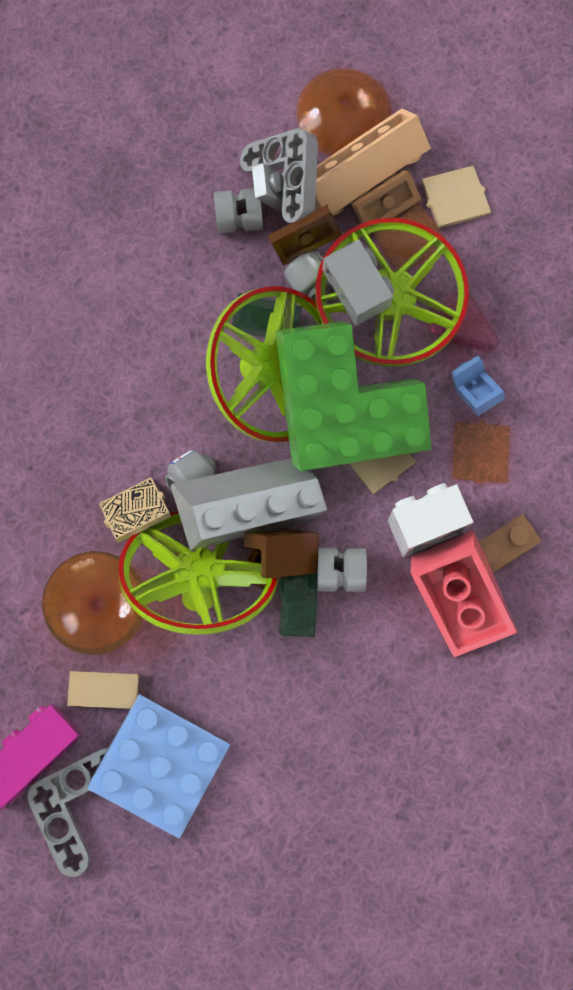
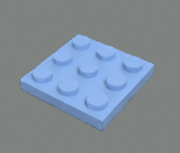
[87,694,230,839]

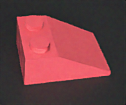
[410,531,517,658]

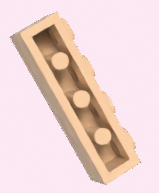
[315,109,431,216]

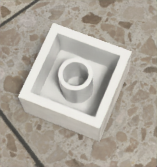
[387,483,474,557]

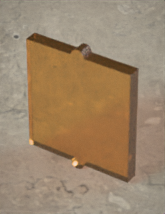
[373,203,443,271]
[452,421,510,484]

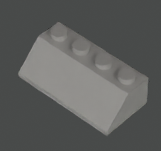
[171,458,327,551]

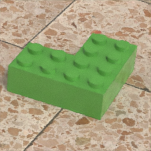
[276,321,432,471]

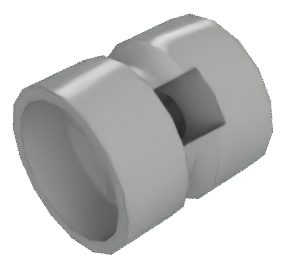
[213,188,263,234]
[317,547,367,592]

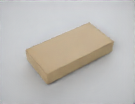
[67,671,140,709]

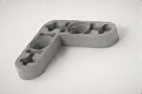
[240,128,318,224]
[27,748,108,877]

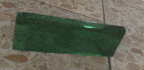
[232,293,302,338]

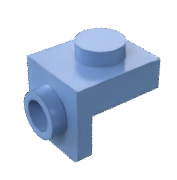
[452,356,505,416]

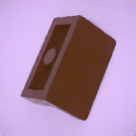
[268,205,342,266]
[244,529,319,578]

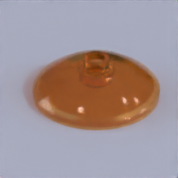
[297,68,391,155]
[42,551,147,655]

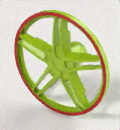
[315,218,469,367]
[206,286,322,442]
[118,511,278,635]

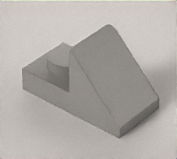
[252,163,304,213]

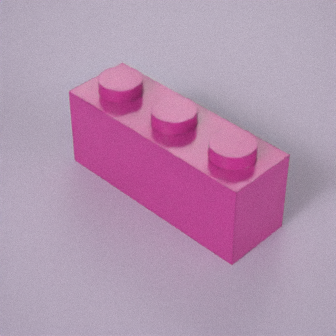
[0,705,83,810]

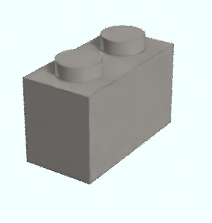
[322,240,394,326]

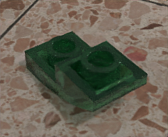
[279,573,317,637]

